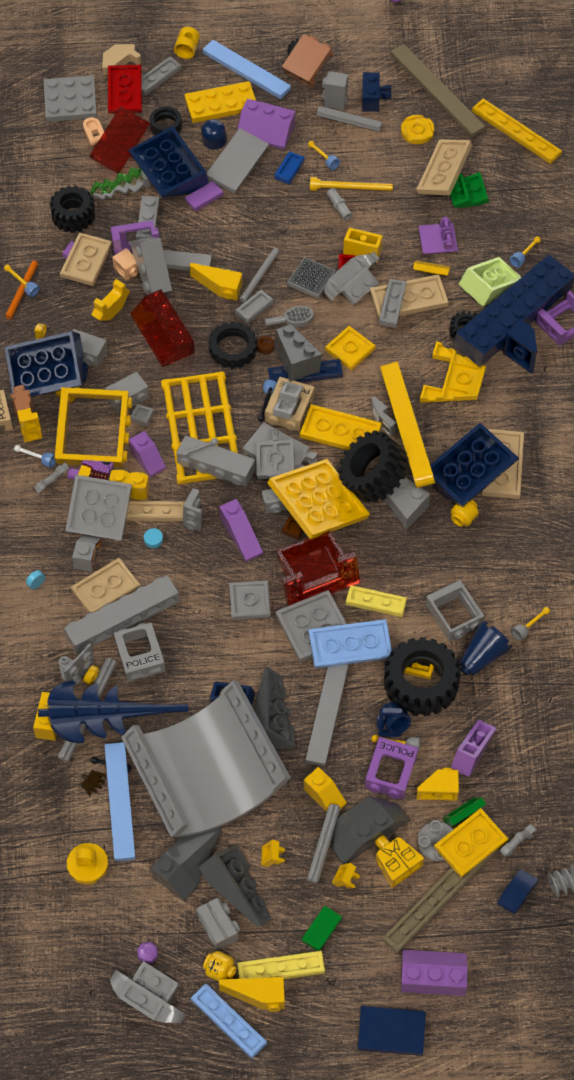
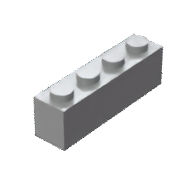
[176,435,255,487]

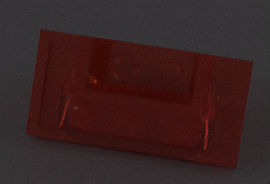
[276,531,360,607]

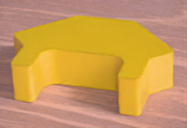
[91,279,130,321]

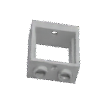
[425,580,484,642]

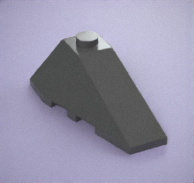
[151,827,222,902]
[199,844,272,927]

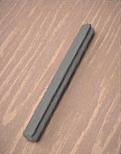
[58,657,117,762]

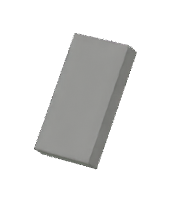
[235,290,274,323]

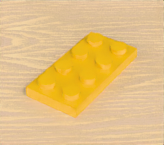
[184,81,256,123]
[300,404,382,451]

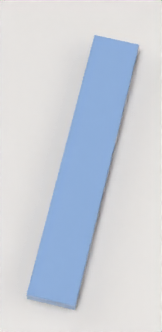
[202,40,291,99]
[105,742,135,861]

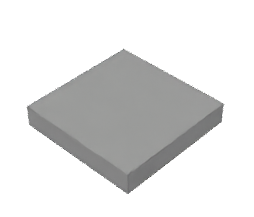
[229,580,271,620]

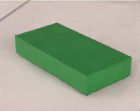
[443,797,486,826]
[301,906,342,951]

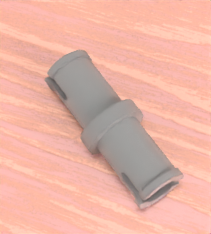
[326,188,353,221]

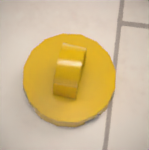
[67,843,109,885]

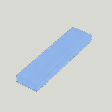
[191,984,267,1059]

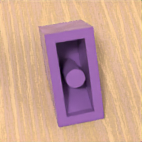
[129,431,166,478]

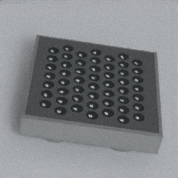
[287,257,336,299]

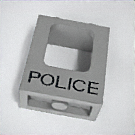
[113,623,165,682]

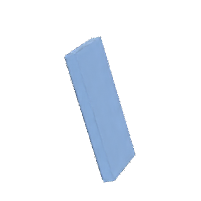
[308,619,392,669]

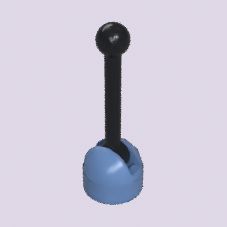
[258,380,277,422]

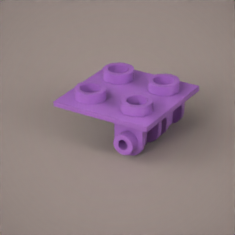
[418,217,458,254]

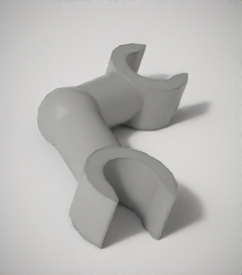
[34,462,69,493]
[500,824,538,857]

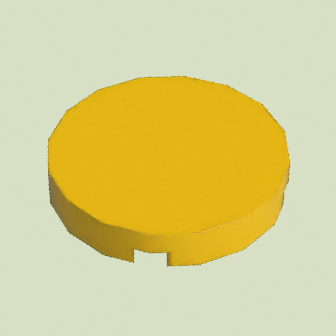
[401,115,435,144]

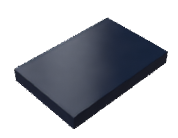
[358,1006,426,1056]

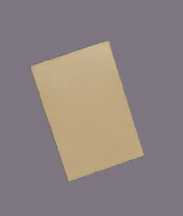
[60,233,113,286]
[71,558,141,613]

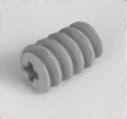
[548,866,574,898]

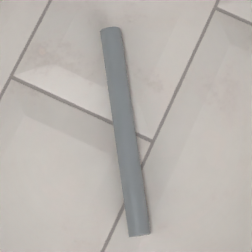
[239,248,280,303]

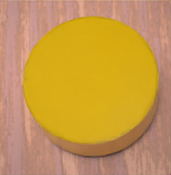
[83,665,100,685]

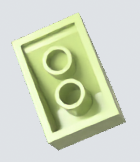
[459,257,521,307]

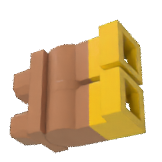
[11,385,42,443]

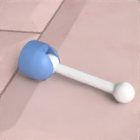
[14,445,56,468]

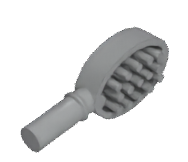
[264,306,314,328]

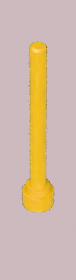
[310,177,393,191]

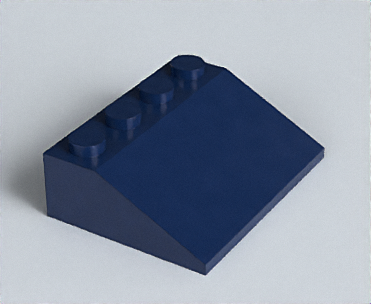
[128,126,209,198]
[4,331,83,397]
[430,423,519,508]

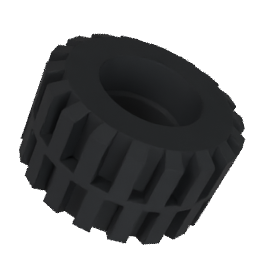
[50,185,95,233]

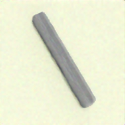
[317,106,382,131]
[307,804,340,883]

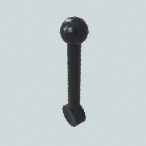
[90,756,132,773]

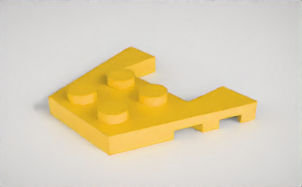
[420,341,486,403]

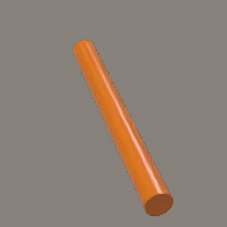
[5,261,38,319]

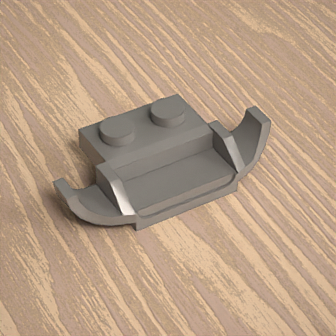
[324,252,379,306]
[110,961,187,1024]

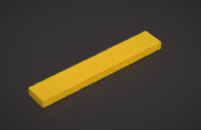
[472,98,562,164]

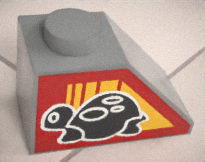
[72,535,102,572]

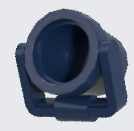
[376,702,411,737]

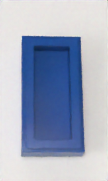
[274,151,305,185]

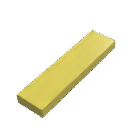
[237,951,325,979]

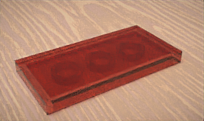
[89,106,150,174]

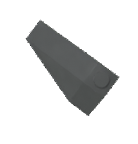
[253,667,295,749]

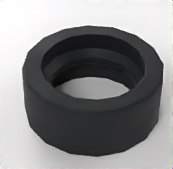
[150,106,182,135]

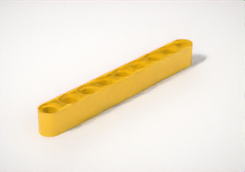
[380,361,435,488]

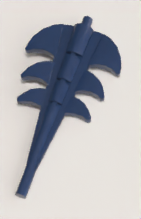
[38,681,188,743]

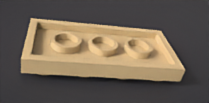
[417,139,472,195]
[370,275,449,319]
[482,429,524,499]

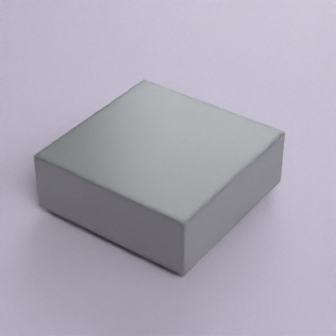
[131,404,154,427]

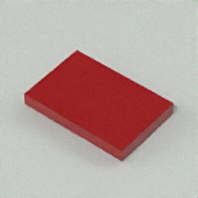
[108,65,142,114]

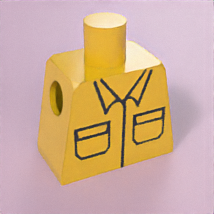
[375,835,424,888]

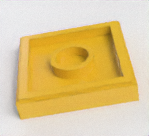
[325,326,376,371]

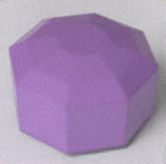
[137,942,158,964]

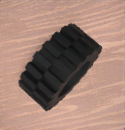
[338,431,409,503]

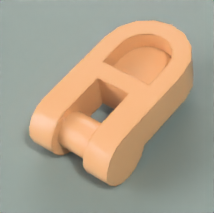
[83,117,107,147]

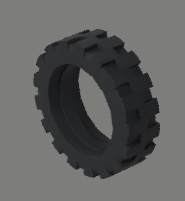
[209,322,257,369]

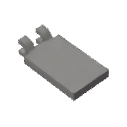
[243,422,318,469]

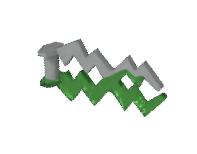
[90,167,152,201]

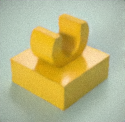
[261,840,285,867]
[332,863,360,889]

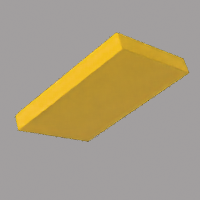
[434,808,508,878]

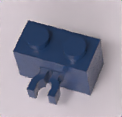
[362,72,391,112]

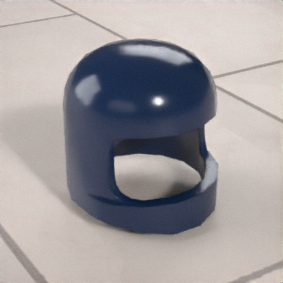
[201,119,227,150]

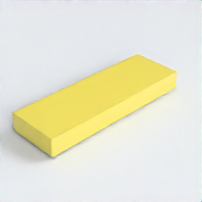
[346,585,407,617]

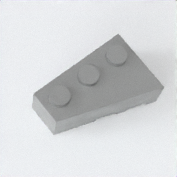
[382,477,430,530]

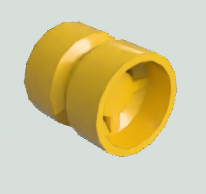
[174,27,200,59]

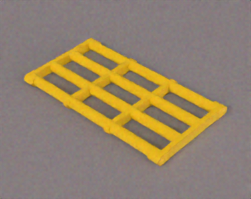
[161,372,238,484]

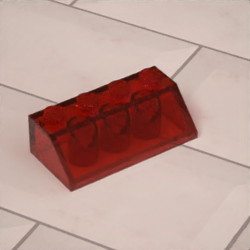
[130,289,195,367]

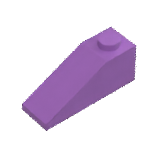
[219,499,263,562]
[451,719,497,777]

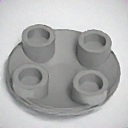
[417,820,454,861]

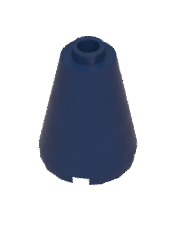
[459,621,512,676]

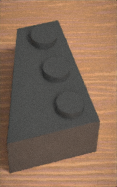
[274,325,322,382]

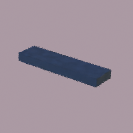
[268,359,343,383]

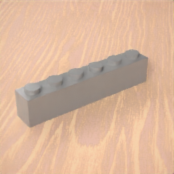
[64,575,180,655]

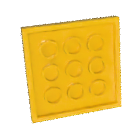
[267,459,370,540]

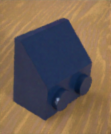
[503,320,537,374]

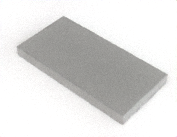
[207,128,269,194]

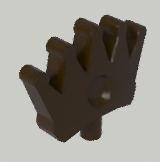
[81,770,106,797]

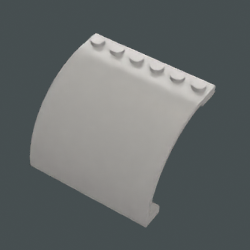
[121,680,291,837]

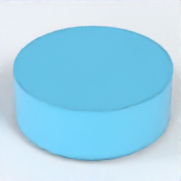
[144,528,163,548]
[26,570,45,589]

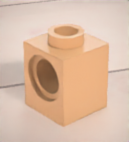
[112,248,139,281]

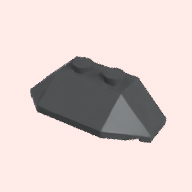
[332,796,410,864]

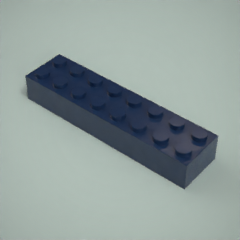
[453,255,574,367]

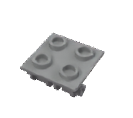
[59,643,95,686]

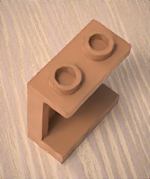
[282,34,334,88]

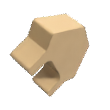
[102,44,141,75]

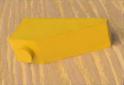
[190,263,243,300]
[219,977,285,1012]

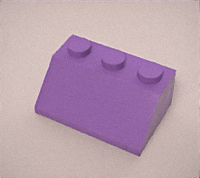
[237,99,296,149]
[401,950,467,996]

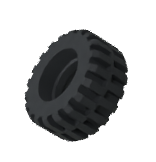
[384,637,461,717]

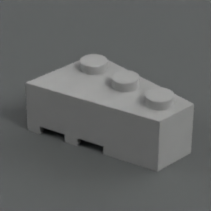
[130,237,172,296]

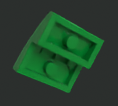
[450,172,489,208]

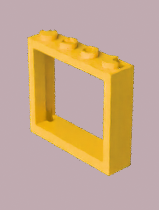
[55,387,132,468]

